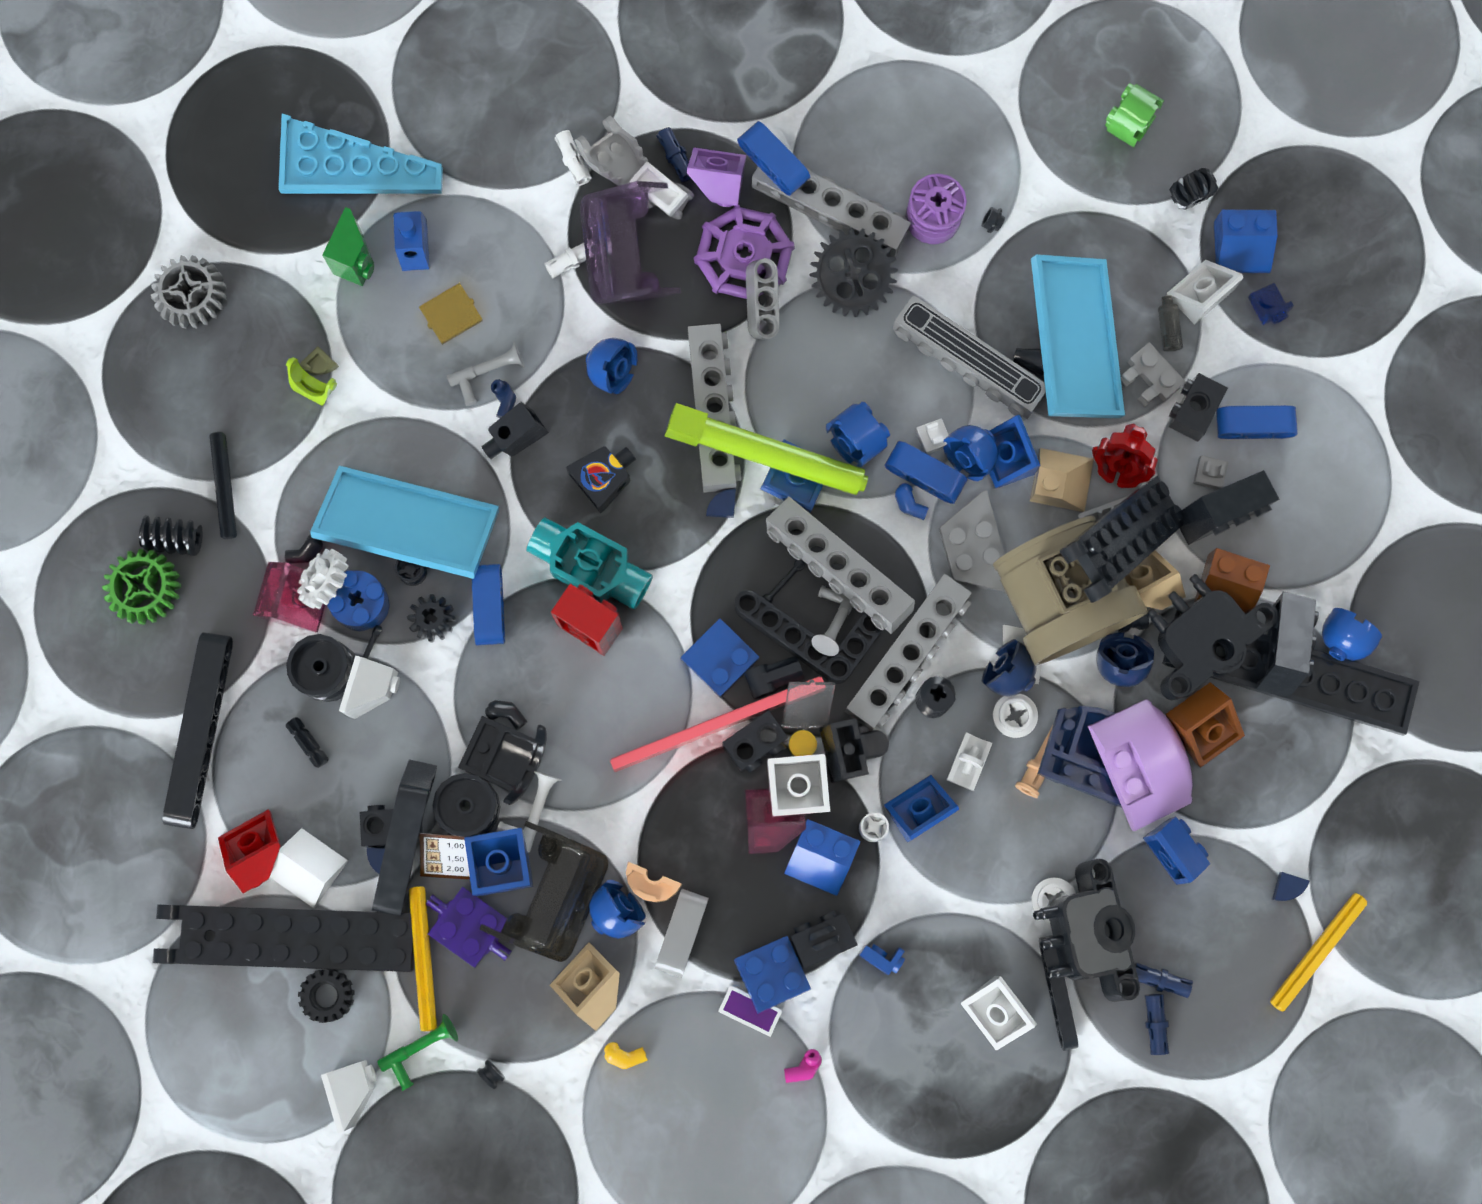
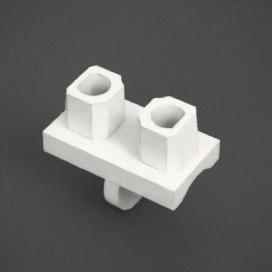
[947,732,992,791]

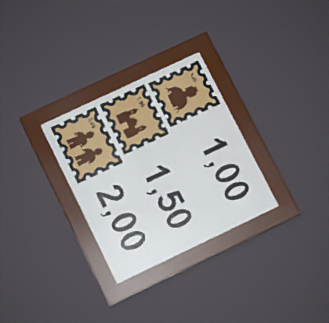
[419,833,470,880]

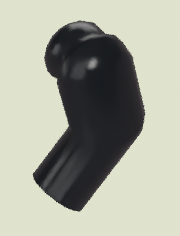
[285,534,323,564]
[485,700,527,730]

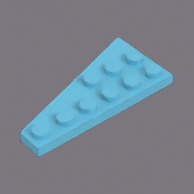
[279,114,443,194]

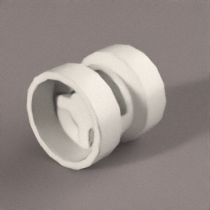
[859,812,889,842]

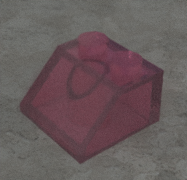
[253,562,325,633]

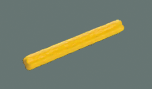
[409,886,437,1032]
[1270,893,1367,1012]

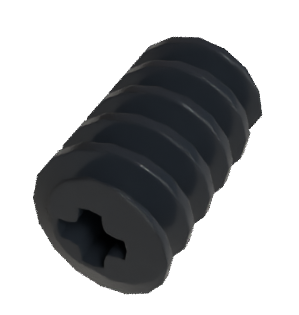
[139,515,203,556]
[915,676,956,718]

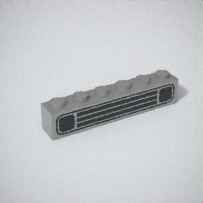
[893,295,1046,419]

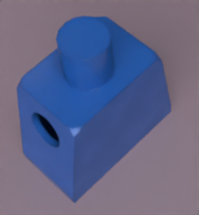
[393,211,429,271]

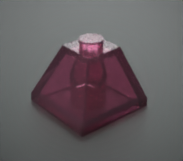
[745,789,806,854]

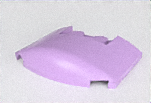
[1088,699,1193,831]

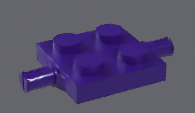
[426,887,512,968]

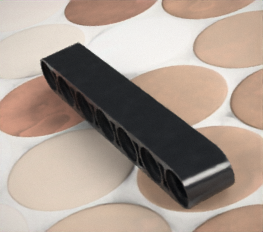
[163,632,233,829]

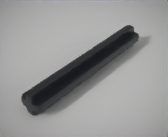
[209,432,237,539]

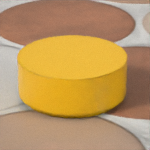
[789,730,817,756]

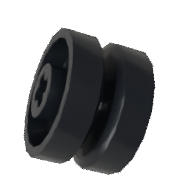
[286,634,355,702]
[432,773,501,837]

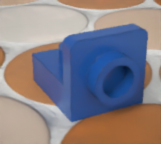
[858,944,905,975]

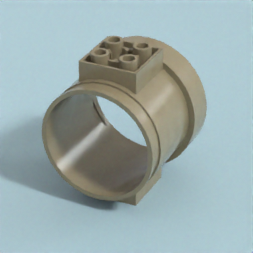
[993,516,1148,666]

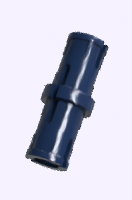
[656,127,692,182]
[1135,962,1193,998]
[1145,994,1169,1055]

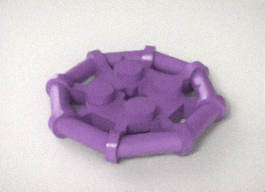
[694,205,795,299]

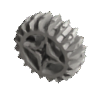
[151,255,227,329]

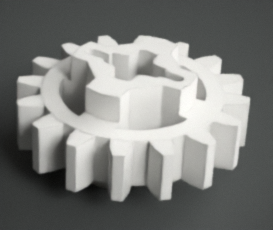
[297,549,348,609]

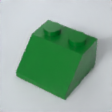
[322,207,374,286]

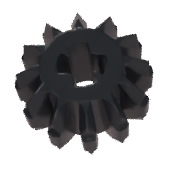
[1169,168,1218,210]
[407,594,456,643]

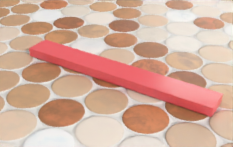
[610,676,825,772]

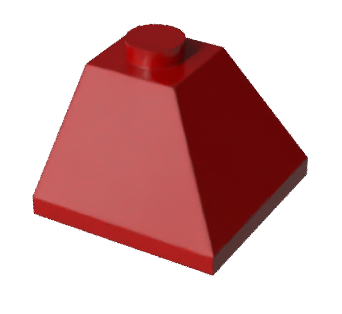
[218,809,281,893]

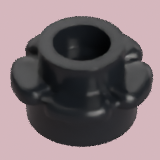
[981,207,1005,233]

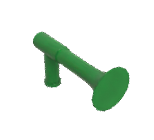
[377,1014,458,1091]

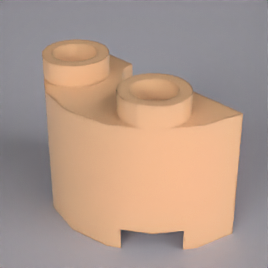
[626,862,682,903]

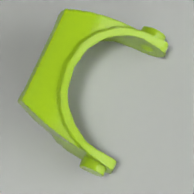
[286,357,337,406]

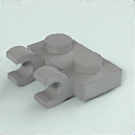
[1121,342,1186,408]

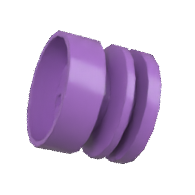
[905,173,967,245]

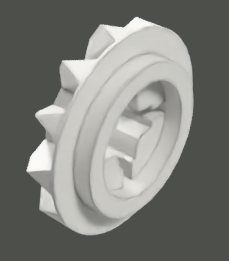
[992,693,1038,738]
[1031,878,1076,923]

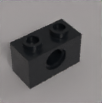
[1169,373,1228,442]

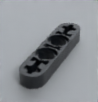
[1039,935,1078,1051]

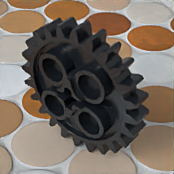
[809,228,898,317]

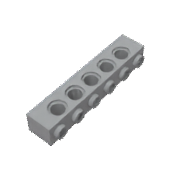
[752,165,911,257]
[688,324,741,493]
[766,497,915,634]
[844,573,972,731]

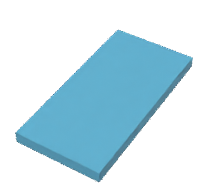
[1031,255,1125,418]
[310,466,499,579]

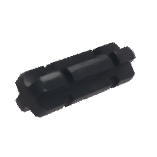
[286,717,328,768]

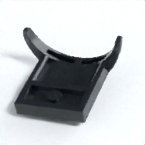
[458,716,547,805]

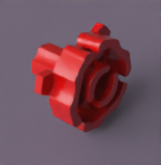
[1092,424,1158,488]

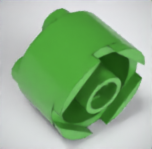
[1105,83,1164,148]

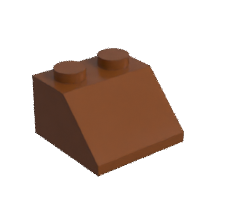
[1194,548,1270,613]
[1166,682,1245,768]

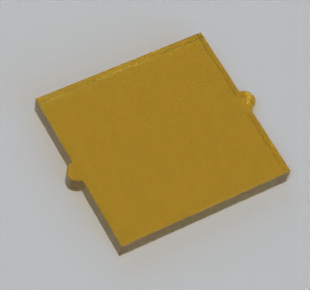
[419,283,483,345]

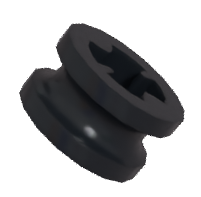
[476,1060,505,1089]

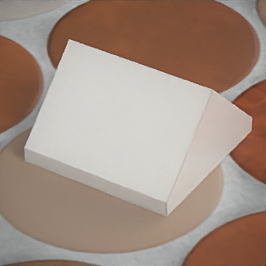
[1167,260,1243,325]
[270,828,348,908]
[961,976,1037,1050]

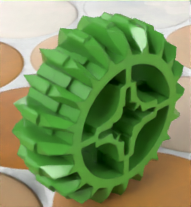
[102,549,181,625]

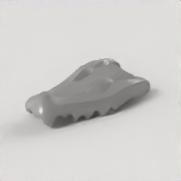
[575,116,655,209]

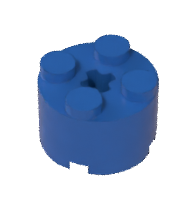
[826,402,890,468]
[327,570,390,632]

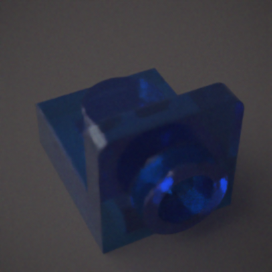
[1248,283,1294,325]

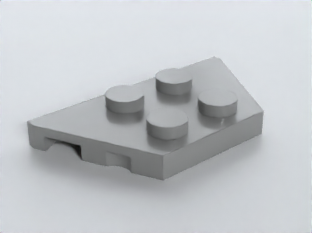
[939,490,1006,594]

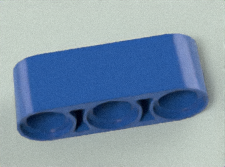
[737,121,810,196]
[1216,405,1298,439]
[884,441,968,504]
[472,564,505,646]

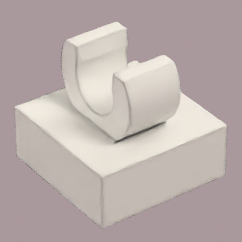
[915,418,948,454]

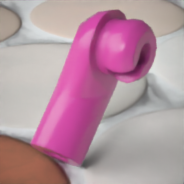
[784,1049,822,1083]

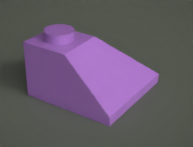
[687,148,746,207]

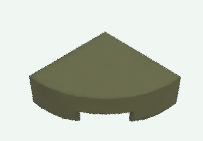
[299,346,339,375]

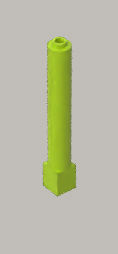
[665,403,868,495]

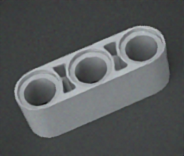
[746,258,779,340]
[654,889,709,978]

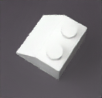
[767,754,830,817]

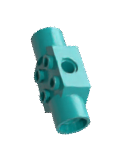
[526,517,653,610]

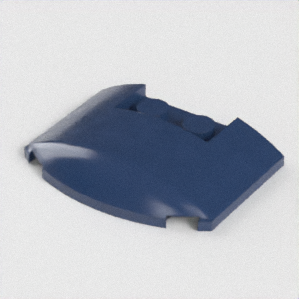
[1037,706,1122,808]

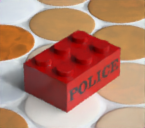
[551,583,623,656]

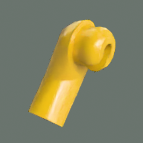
[604,1042,648,1069]

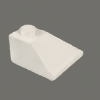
[339,656,400,719]
[321,1060,376,1133]

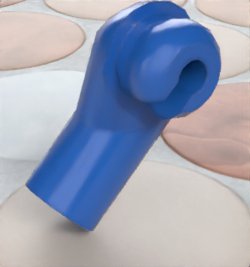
[895,483,929,520]

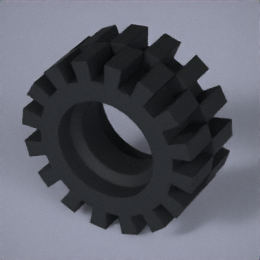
[298,969,355,1023]

